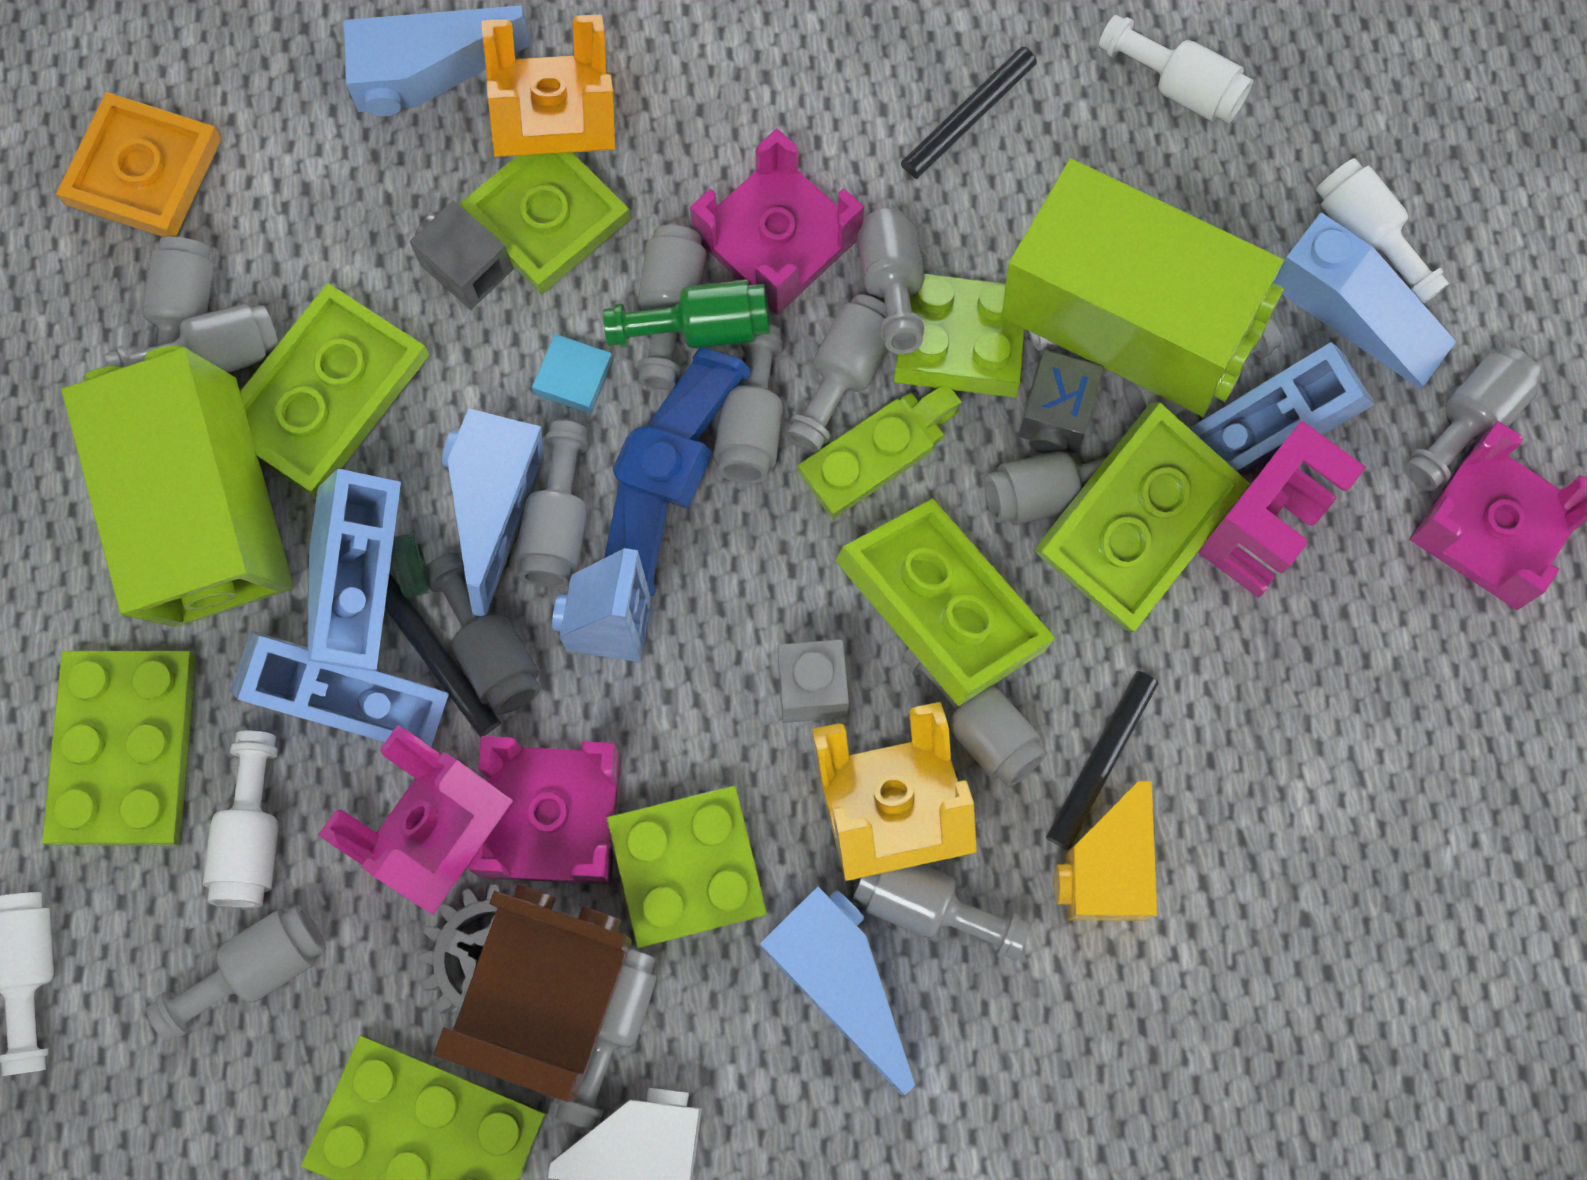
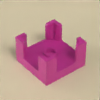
[690,128,864,315]
[1197,420,1366,598]
[1409,421,1587,610]
[318,725,513,915]
[468,736,621,885]

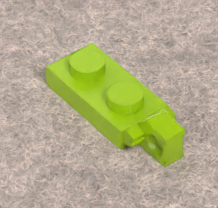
[797,386,962,520]

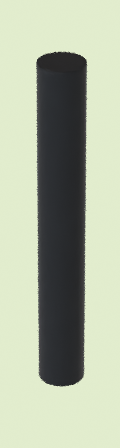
[901,47,1037,179]
[385,574,501,738]
[1046,671,1159,850]

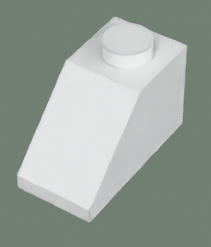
[548,1088,702,1180]

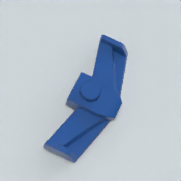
[604,347,751,596]

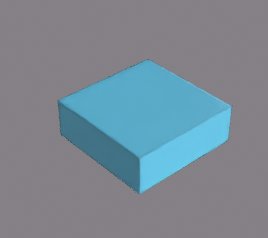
[532,334,613,414]

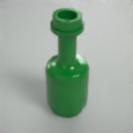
[603,279,770,349]

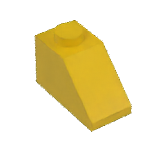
[1054,781,1157,921]

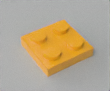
[56,92,222,237]

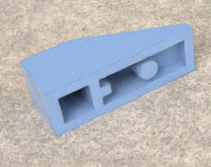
[344,5,530,116]
[1274,212,1456,389]
[1189,342,1375,475]
[442,408,544,617]
[308,469,401,672]
[552,548,652,662]
[230,630,449,747]
[760,887,915,1095]

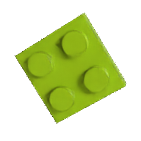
[459,152,631,295]
[893,274,1024,398]
[606,785,767,948]

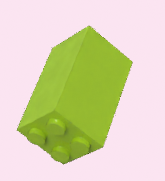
[1002,158,1285,417]
[61,345,295,627]

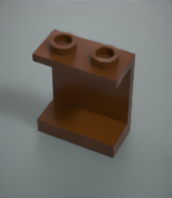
[433,885,632,1102]

